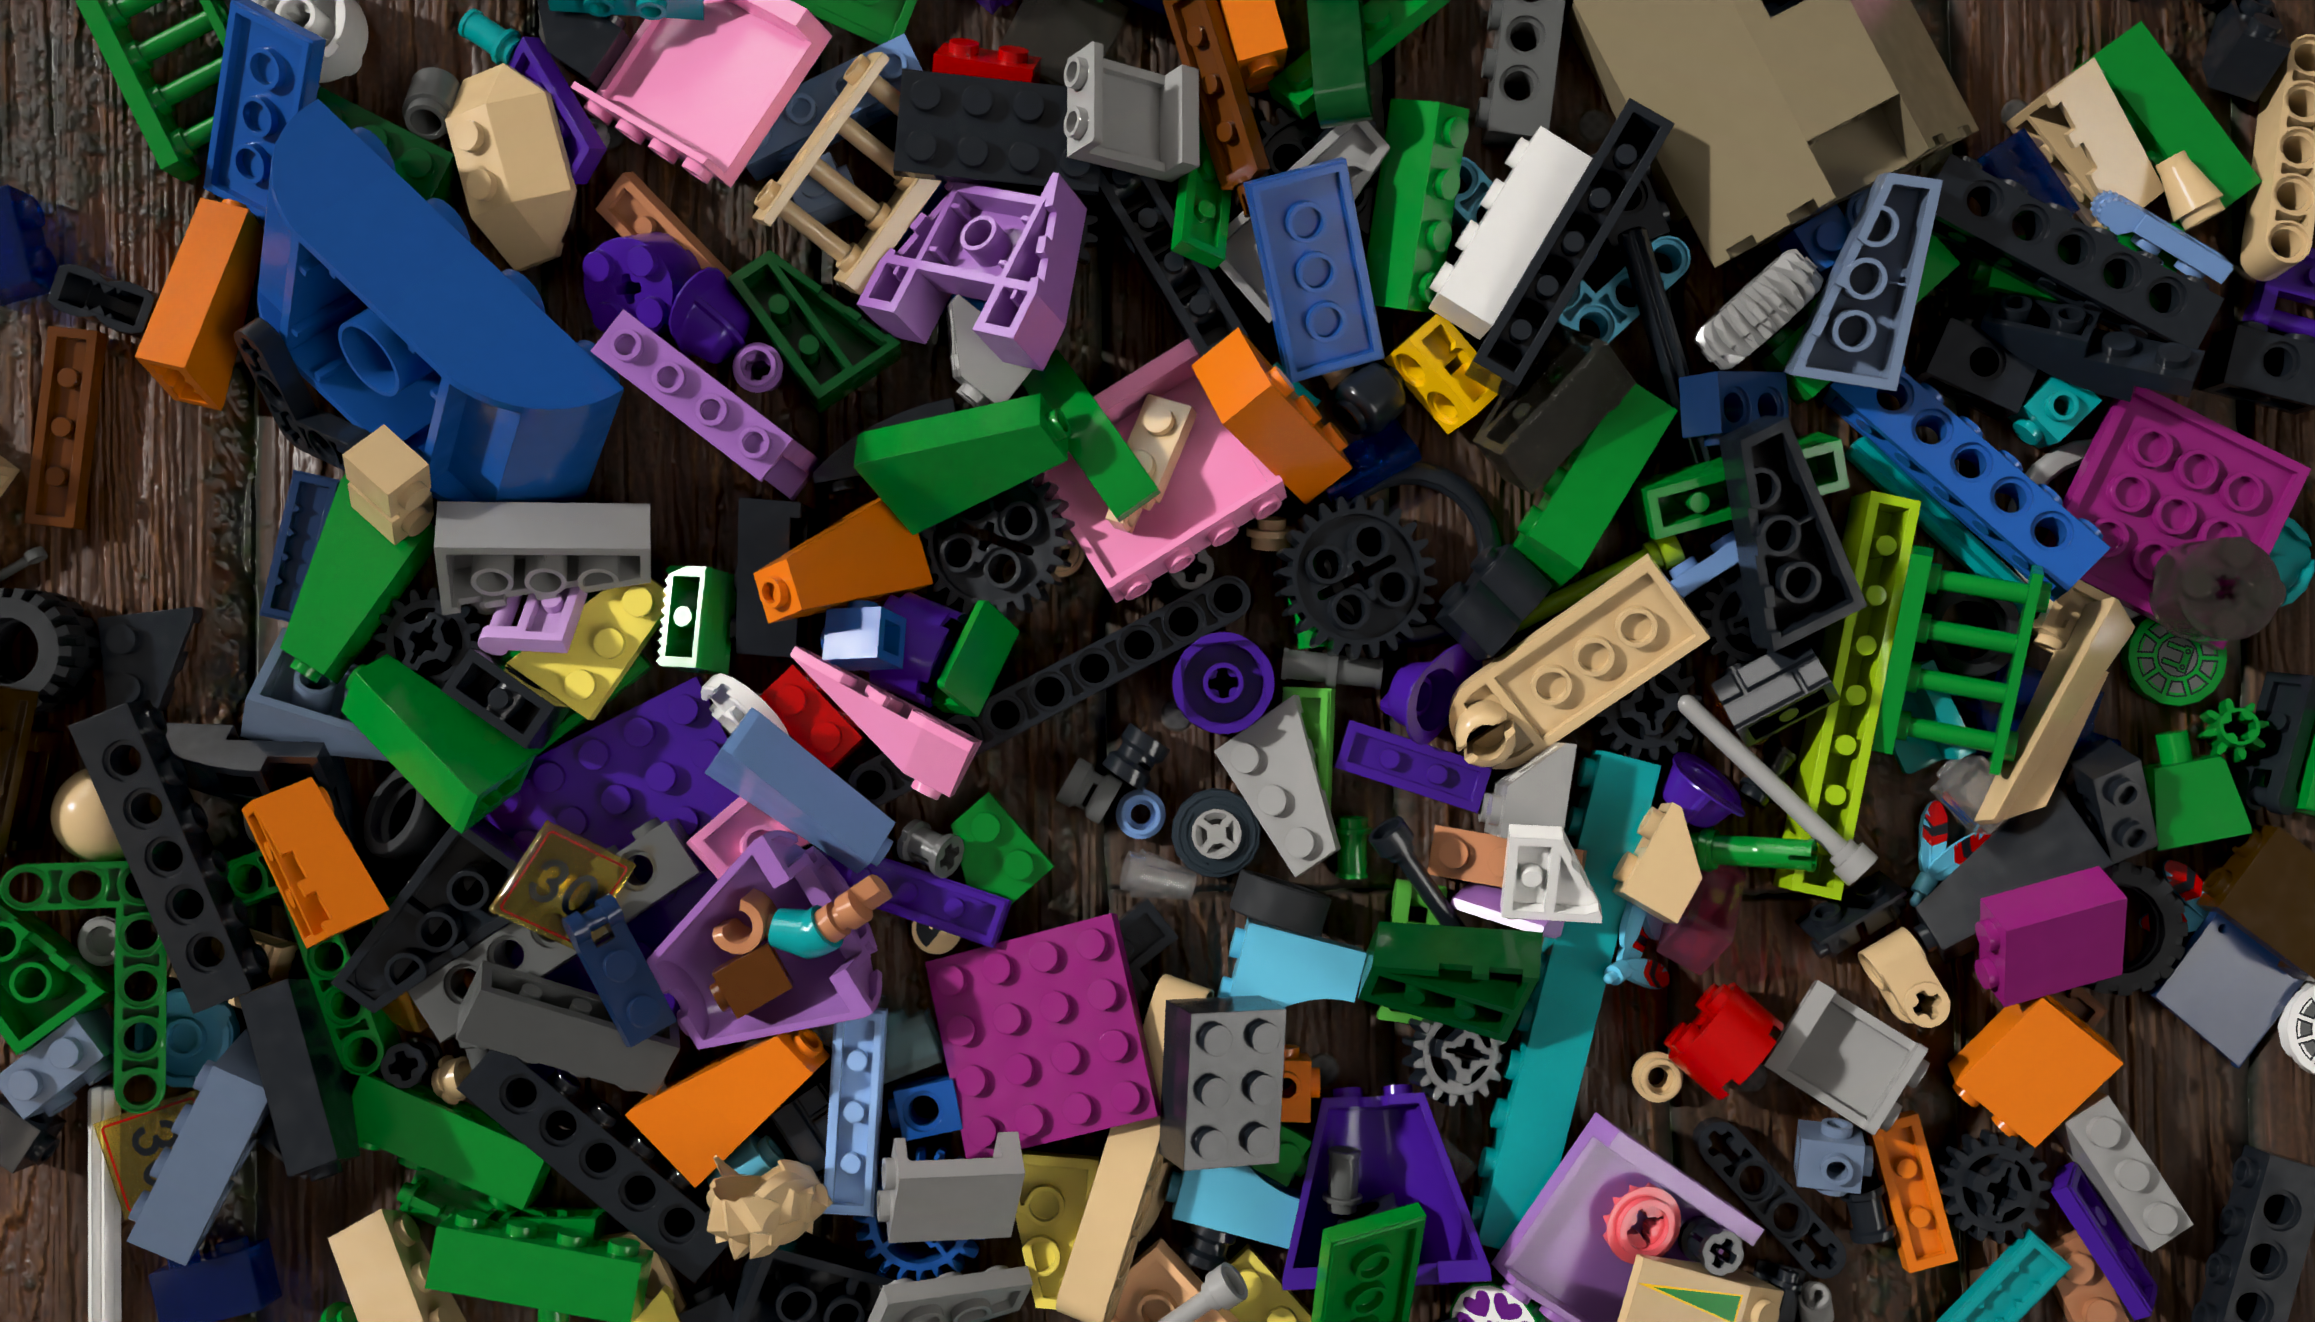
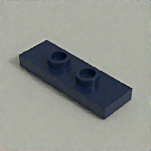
[259,469,340,622]

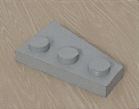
[1214,695,1341,877]
[867,1265,1033,1322]

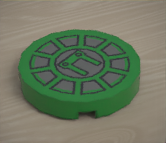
[2120,616,2228,706]

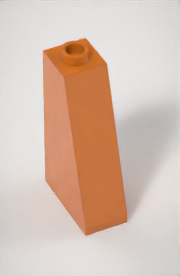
[135,197,264,411]
[753,498,934,624]
[625,1028,831,1188]

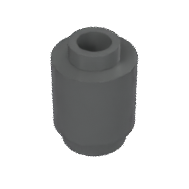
[402,67,461,140]

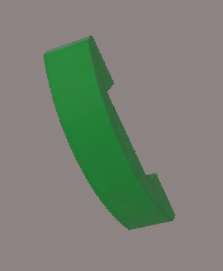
[1021,349,1161,522]

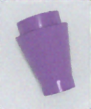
[732,342,783,393]

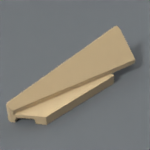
[1974,597,2135,825]

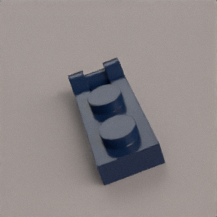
[562,893,677,1048]

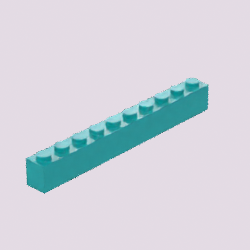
[1467,750,1661,1250]

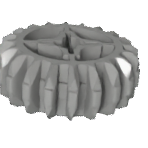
[1694,249,1824,370]

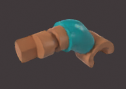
[712,874,892,959]

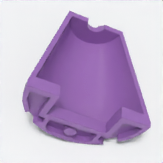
[646,830,882,1050]

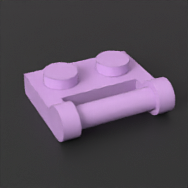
[477,586,589,656]

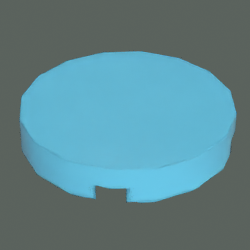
[134,987,240,1087]

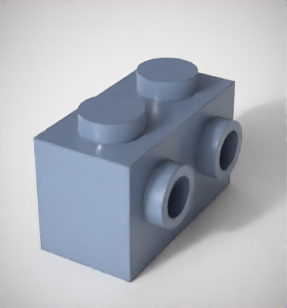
[0,1008,134,1120]

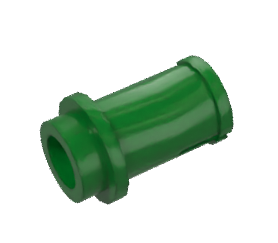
[1335,815,1373,879]

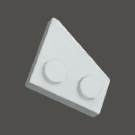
[1500,824,1602,923]

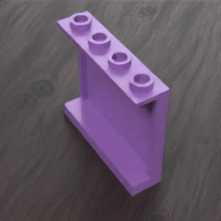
[591,309,823,501]
[1491,1112,1764,1322]

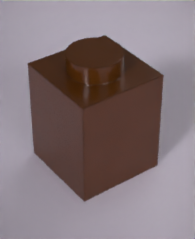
[709,939,793,1019]

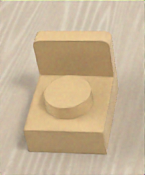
[2031,579,2112,654]

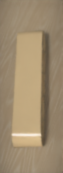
[2240,34,2315,281]

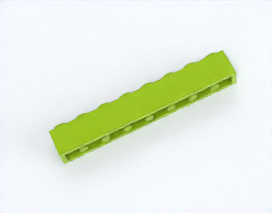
[1773,491,1921,901]

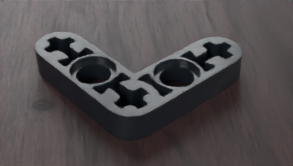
[234,318,371,471]

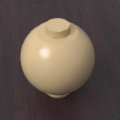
[51,768,162,875]

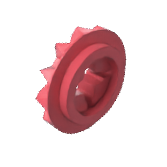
[1602,1182,1681,1264]

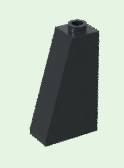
[1913,784,2114,964]
[239,978,360,1182]

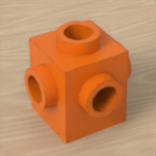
[1281,1044,1321,1123]

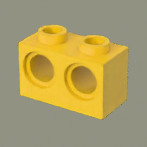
[1383,314,1498,434]

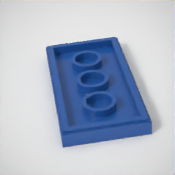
[203,0,326,221]
[1243,157,1385,383]

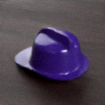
[669,267,752,364]
[1380,644,1483,745]
[1661,751,1745,829]

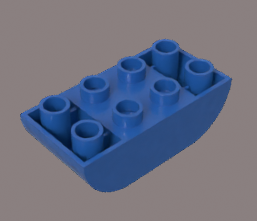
[257,99,624,503]

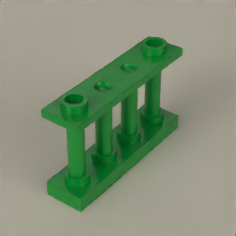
[75,0,229,182]
[1871,545,2052,775]

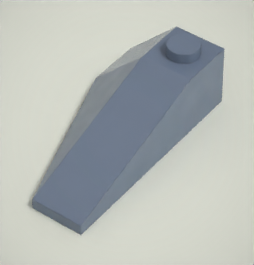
[240,627,389,761]

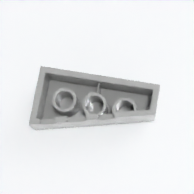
[434,501,651,615]

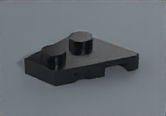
[98,607,202,712]

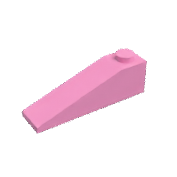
[790,646,982,800]

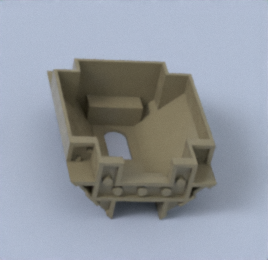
[1564,0,1979,268]

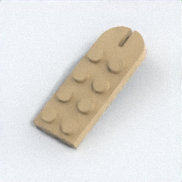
[1449,553,1710,769]

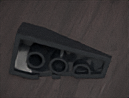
[731,1233,917,1322]

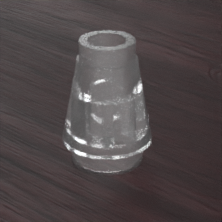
[1119,848,1197,900]

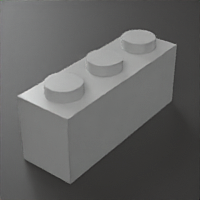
[2053,1090,2194,1253]

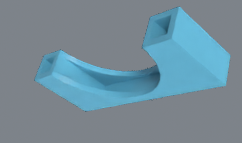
[1165,918,1367,1249]

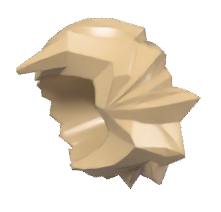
[706,1155,833,1260]

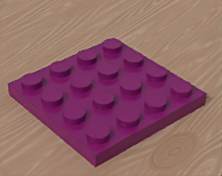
[2042,387,2311,650]
[925,913,1162,1159]

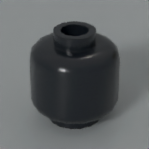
[1332,362,1407,436]

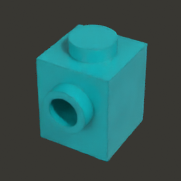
[2008,373,2102,449]

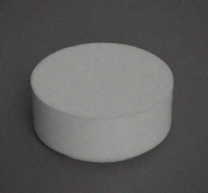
[77,914,136,966]

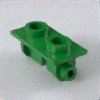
[397,1169,509,1227]

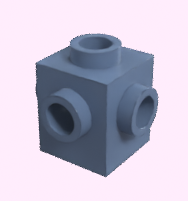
[1794,1118,1873,1197]

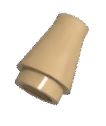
[2155,150,2225,231]

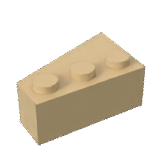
[2005,57,2165,229]
[328,1209,467,1322]

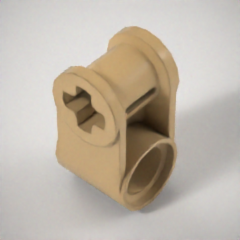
[1858,927,1950,1028]

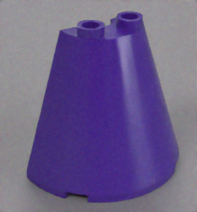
[1282,1084,1492,1291]

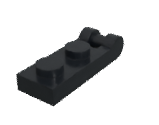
[2235,671,2315,815]

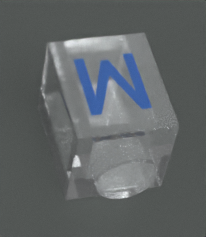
[1929,755,2006,835]

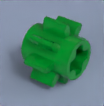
[2196,698,2269,763]

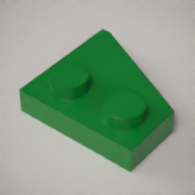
[951,791,1055,904]

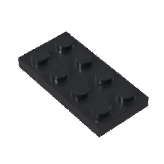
[893,69,1101,197]

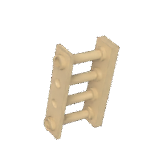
[752,52,942,295]

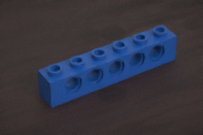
[1822,364,2111,602]

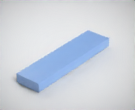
[823,1008,888,1217]

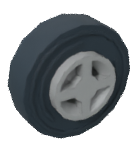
[1171,788,1261,878]

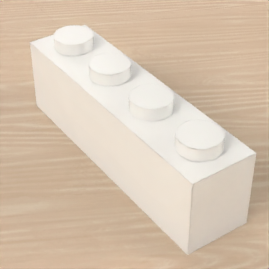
[1428,126,1593,340]

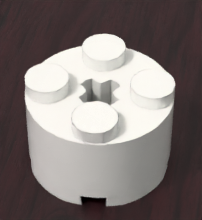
[251,0,368,83]

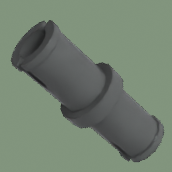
[1281,648,1384,690]

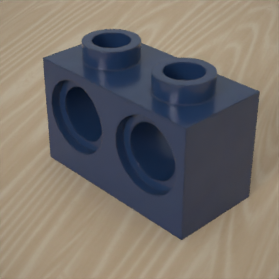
[1679,371,1789,447]

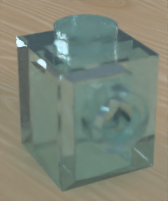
[884,1007,945,1084]

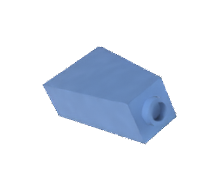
[705,707,896,874]

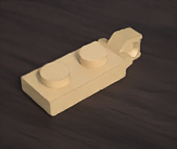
[1105,393,1197,534]

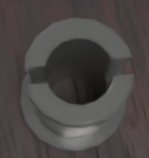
[1322,1145,1363,1215]

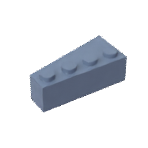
[1783,172,1943,391]
[126,1028,270,1266]

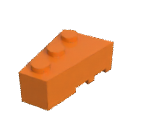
[1191,327,1353,505]
[241,777,390,949]

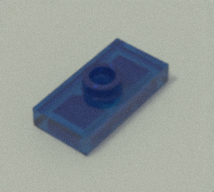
[1977,128,2080,229]
[1323,420,1422,503]

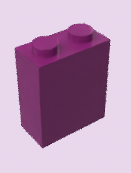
[1975,866,2127,1007]

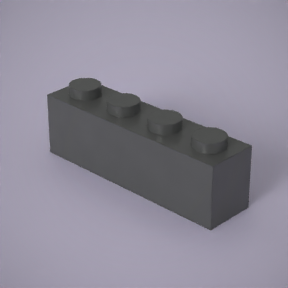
[456,960,680,1096]

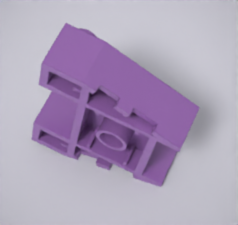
[857,172,1087,371]

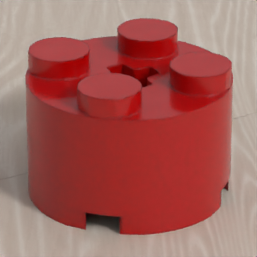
[1663,982,1784,1100]

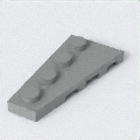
[1219,121,1390,324]

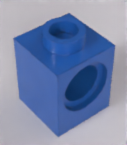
[888,1073,963,1141]

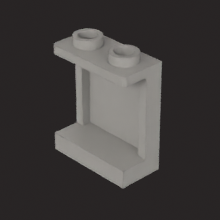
[1063,41,1200,182]
[1761,980,1930,1135]
[877,1132,1025,1243]

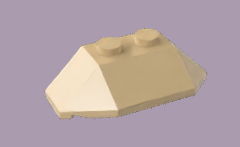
[445,63,577,271]

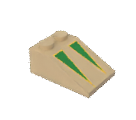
[1617,1254,1784,1322]

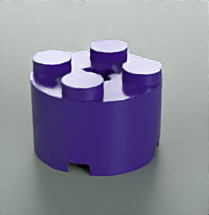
[583,232,701,335]
[863,592,968,708]
[1172,632,1274,734]

